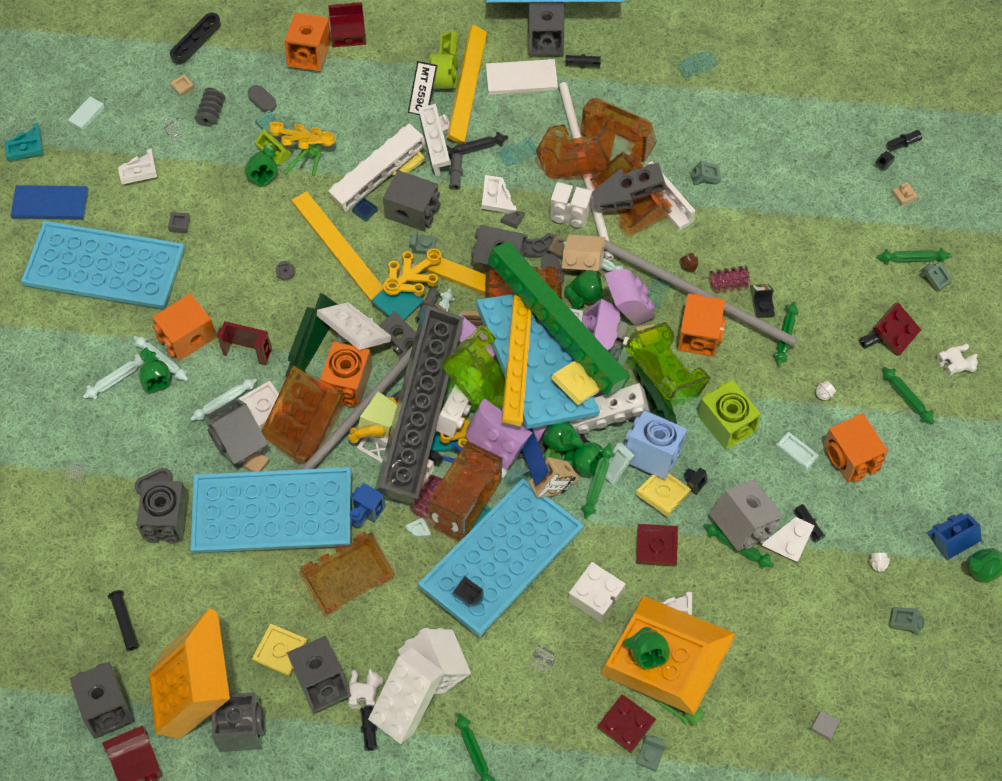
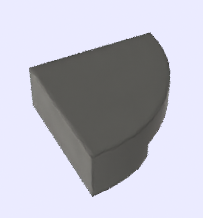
[501,211,525,229]

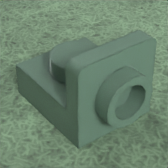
[691,161,721,185]
[409,229,437,255]
[919,262,953,291]
[607,346,630,367]
[890,607,925,635]
[636,735,666,772]

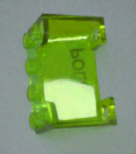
[627,322,711,400]
[442,324,505,411]

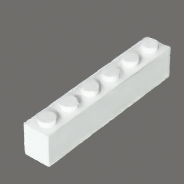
[328,123,426,212]

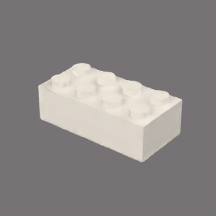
[368,647,445,744]

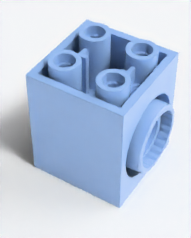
[624,410,687,480]

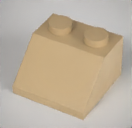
[562,235,605,274]

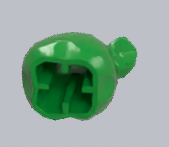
[245,145,277,186]
[564,270,603,310]
[138,347,171,393]
[543,422,584,452]
[564,442,603,478]
[968,548,1002,583]
[623,627,670,669]

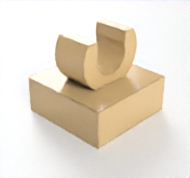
[892,182,918,206]

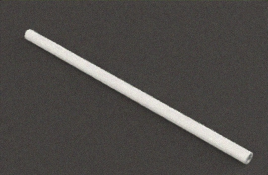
[559,82,614,260]

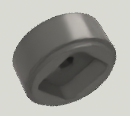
[276,261,295,280]

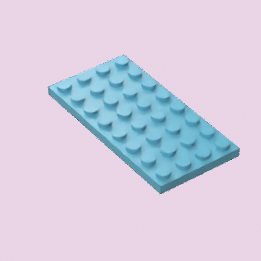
[21,221,185,309]
[475,294,600,429]
[191,467,352,553]
[418,479,584,637]

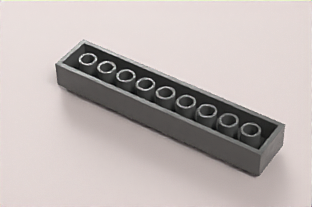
[375,305,464,504]

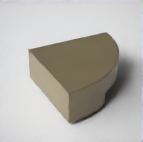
[547,234,565,259]

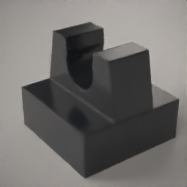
[684,468,708,495]

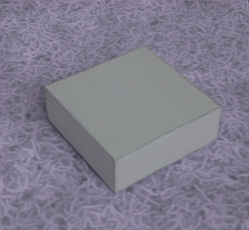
[811,711,840,741]

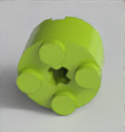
[430,54,458,89]

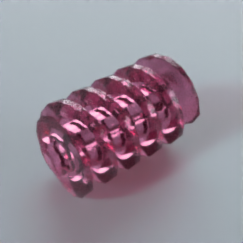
[709,266,750,293]
[410,475,449,520]

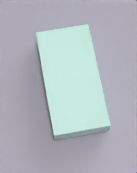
[68,97,105,131]
[776,432,819,470]
[605,443,635,485]

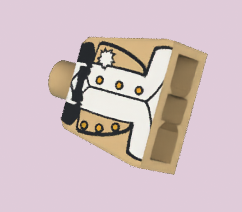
[529,458,578,497]

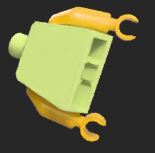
[347,392,398,443]

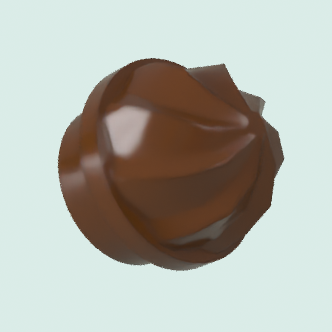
[680,253,698,272]

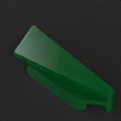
[285,293,338,380]
[635,348,677,424]

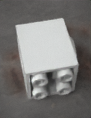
[398,628,471,694]

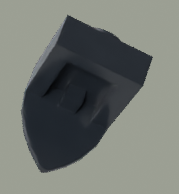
[452,576,484,607]

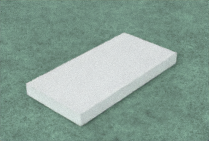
[486,59,558,95]
[317,302,391,350]
[204,381,290,428]

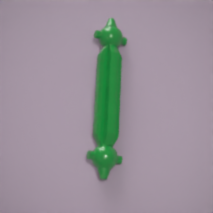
[877,248,951,264]
[774,301,799,366]
[882,367,935,424]
[581,443,615,519]
[704,522,774,569]
[455,713,495,781]

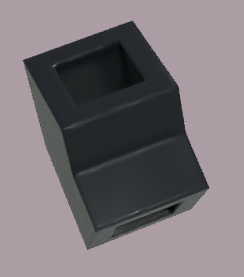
[875,151,895,170]

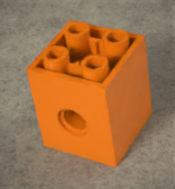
[284,12,331,71]
[152,293,217,361]
[678,294,726,357]
[320,342,373,407]
[823,413,888,483]

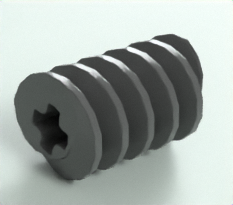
[195,87,226,127]

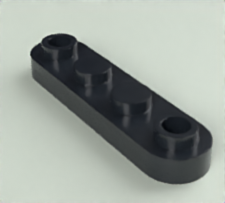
[170,13,221,64]

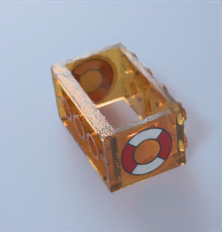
[428,441,503,541]

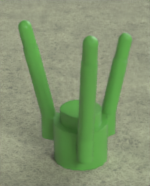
[284,143,322,176]
[653,698,705,726]

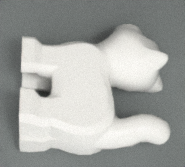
[937,344,978,378]
[348,669,384,709]

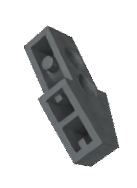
[592,162,667,213]
[379,311,416,359]

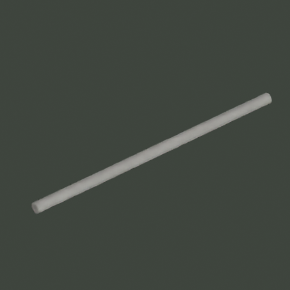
[604,240,798,347]
[300,346,413,470]

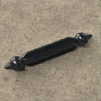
[446,132,508,160]

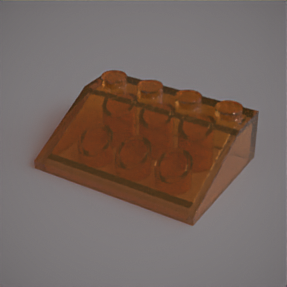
[261,365,344,462]

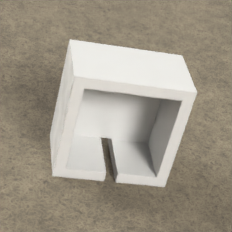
[550,182,592,228]
[568,562,626,623]

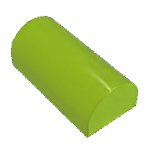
[439,30,458,56]
[254,129,291,165]

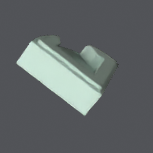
[405,518,431,538]

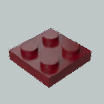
[873,302,921,356]
[636,524,678,566]
[597,694,656,753]

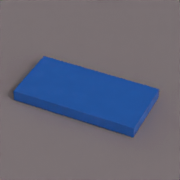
[11,185,89,220]

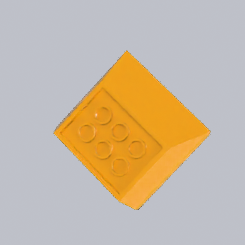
[600,596,735,716]
[148,608,230,738]

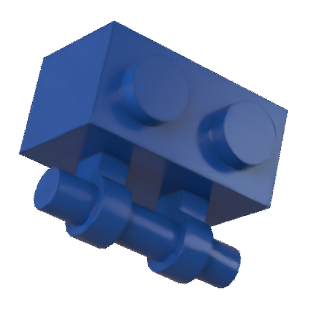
[350,482,385,528]
[927,513,982,560]

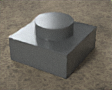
[168,212,190,233]

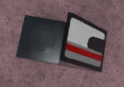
[750,284,775,318]

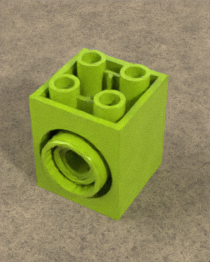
[698,380,761,450]

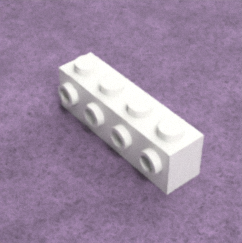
[435,365,484,438]
[570,383,650,434]

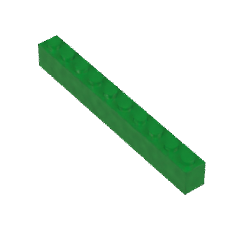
[487,241,630,396]

